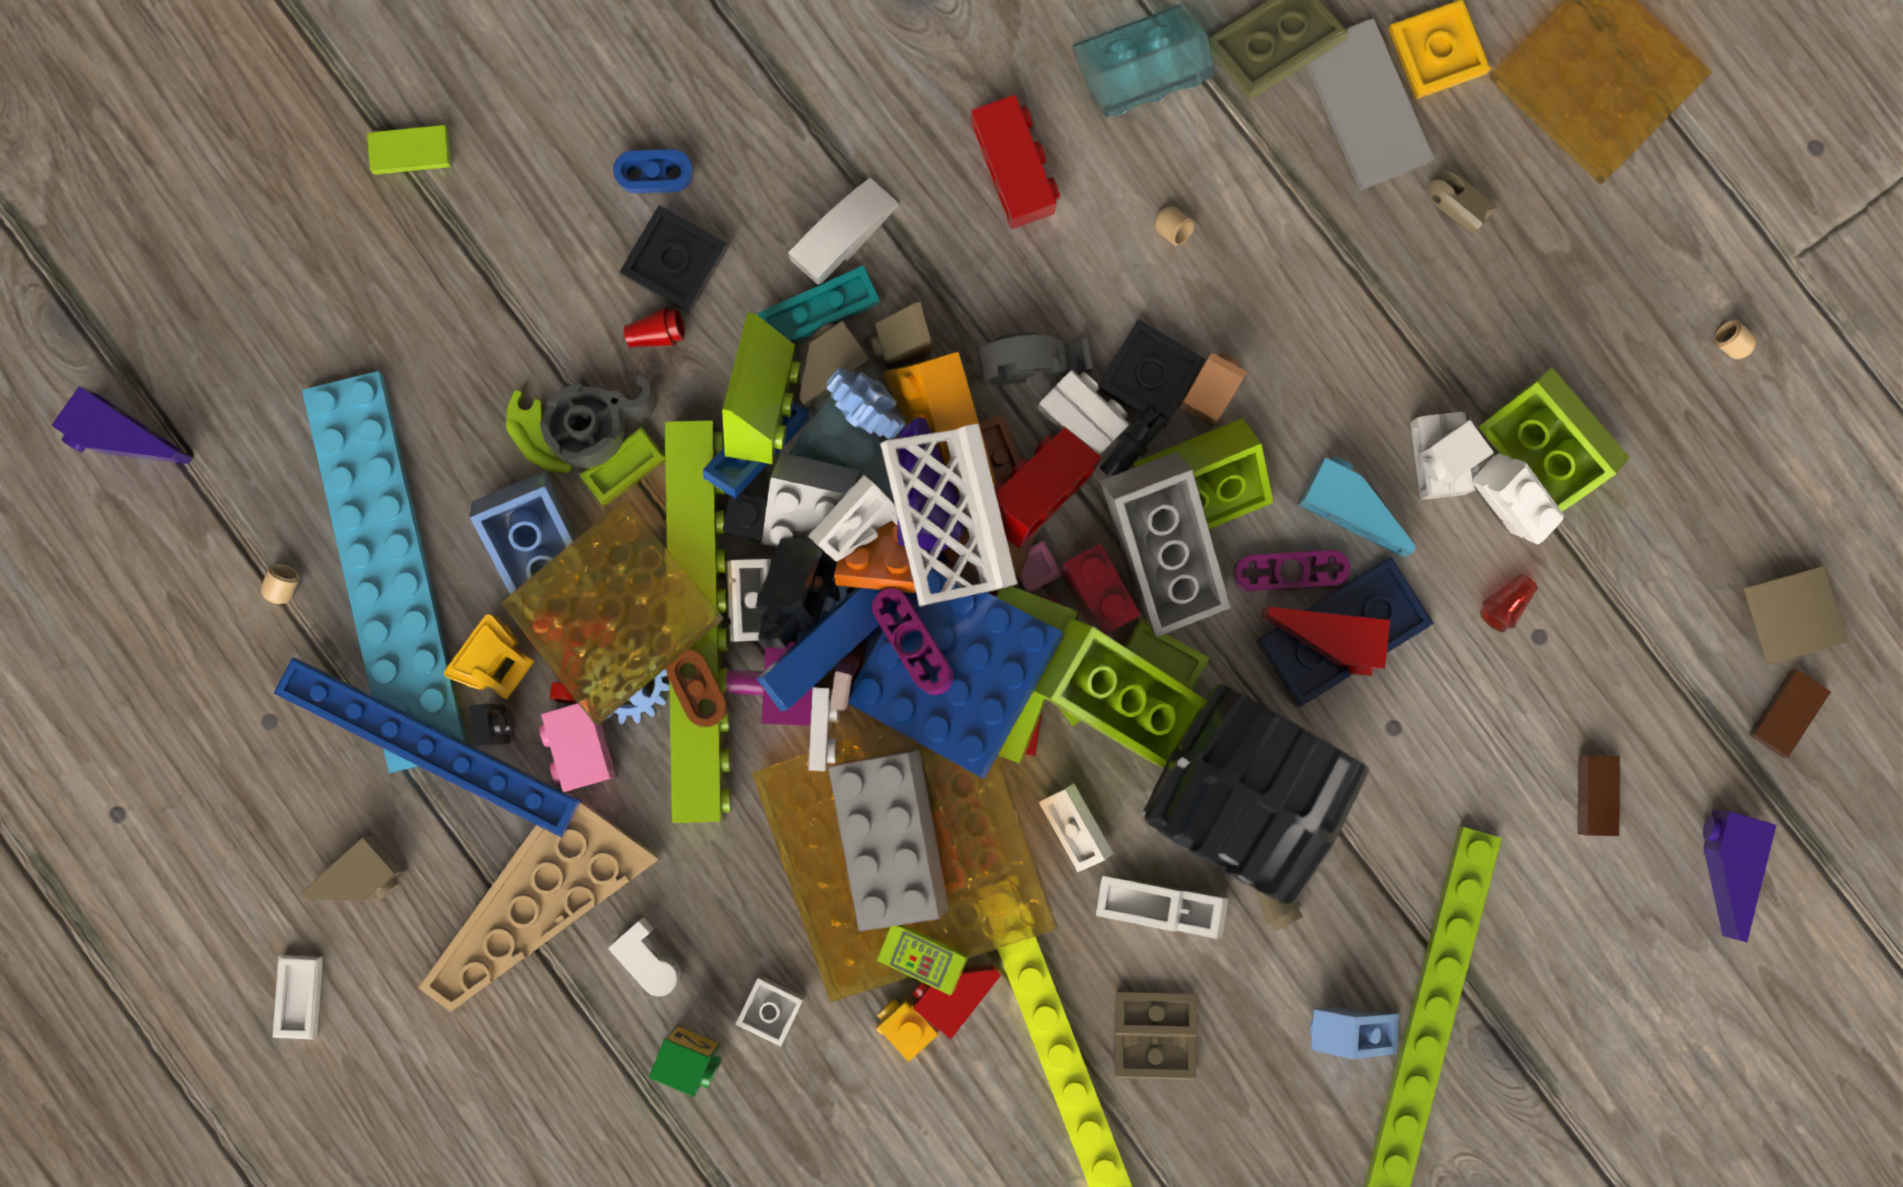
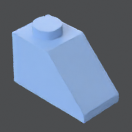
[1310,1007,1400,1059]

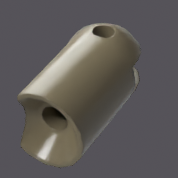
[1427,170,1498,236]

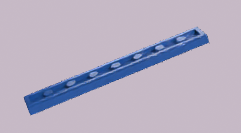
[273,657,582,837]

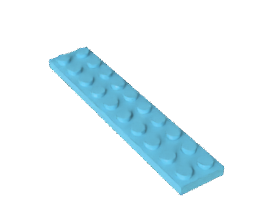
[302,371,469,773]

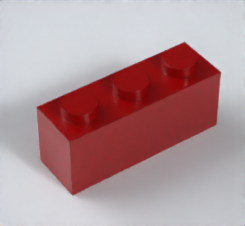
[971,95,1060,230]
[994,427,1101,548]

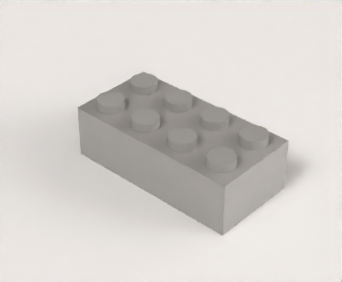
[1100,452,1230,637]
[828,749,949,931]

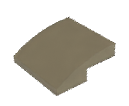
[1744,565,1849,664]
[1114,992,1197,1080]

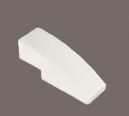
[788,178,899,285]
[1096,876,1229,939]

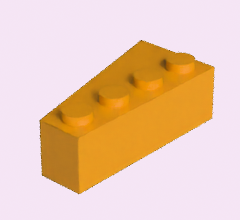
[883,352,997,513]

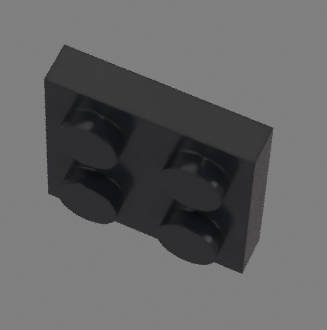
[619,205,728,314]
[1098,319,1206,428]

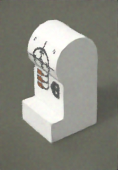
[608,917,681,997]

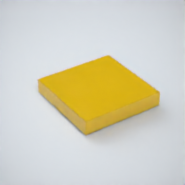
[1388,0,1491,100]

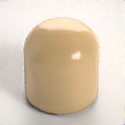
[1154,206,1194,246]
[1714,320,1757,359]
[261,564,300,604]

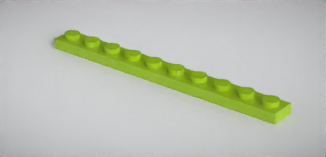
[1364,826,1502,1187]

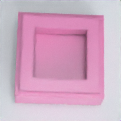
[1017,540,1062,593]

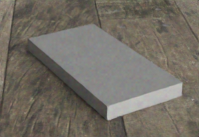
[1306,18,1434,191]

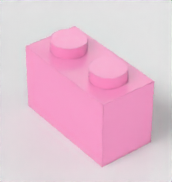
[539,701,617,792]

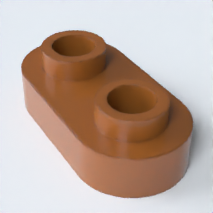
[667,650,727,727]

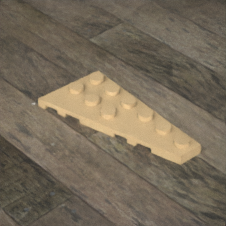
[418,789,661,1012]

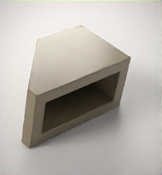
[870,302,932,369]
[799,321,871,410]
[301,835,406,901]

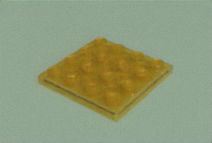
[1489,0,1712,185]
[501,499,724,725]

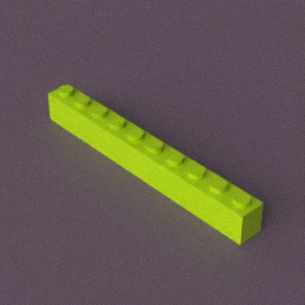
[665,420,732,823]

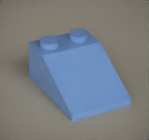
[470,471,596,619]

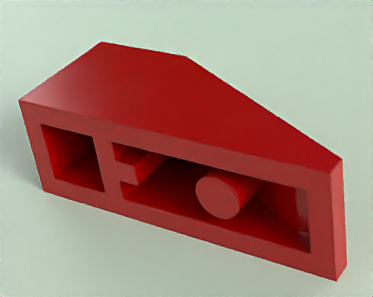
[1261,607,1390,676]

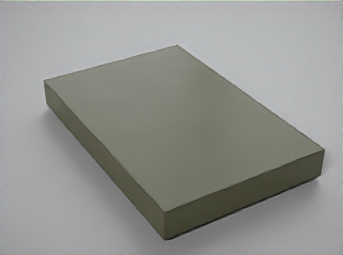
[1206,0,1348,101]

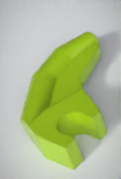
[506,390,573,473]

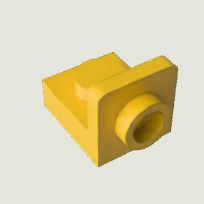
[876,996,939,1062]

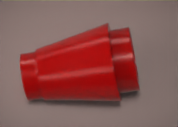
[624,307,686,348]

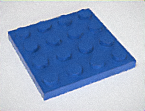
[849,561,1065,779]

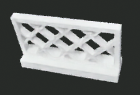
[881,424,1017,606]

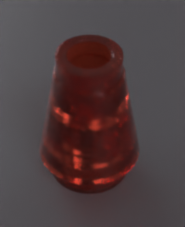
[1480,574,1538,632]

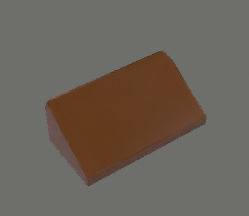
[1578,755,1620,836]

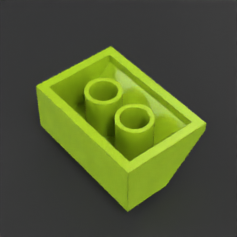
[722,312,801,464]
[1478,367,1630,512]
[1133,418,1274,529]

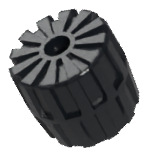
[1143,684,1369,904]

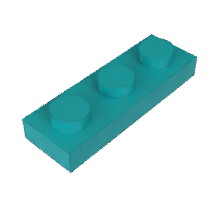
[756,265,880,343]

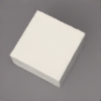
[735,975,805,1046]

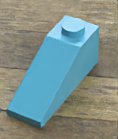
[1297,457,1416,557]

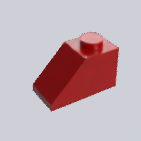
[912,965,1002,1039]

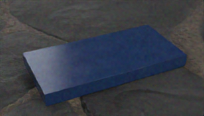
[1256,556,1434,707]

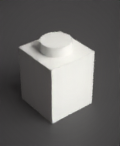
[1420,420,1494,486]

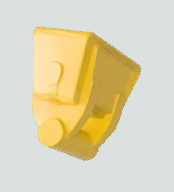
[444,614,535,699]

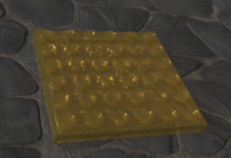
[752,725,1058,1002]

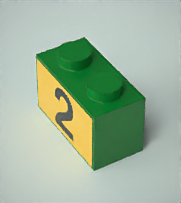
[648,1026,722,1097]

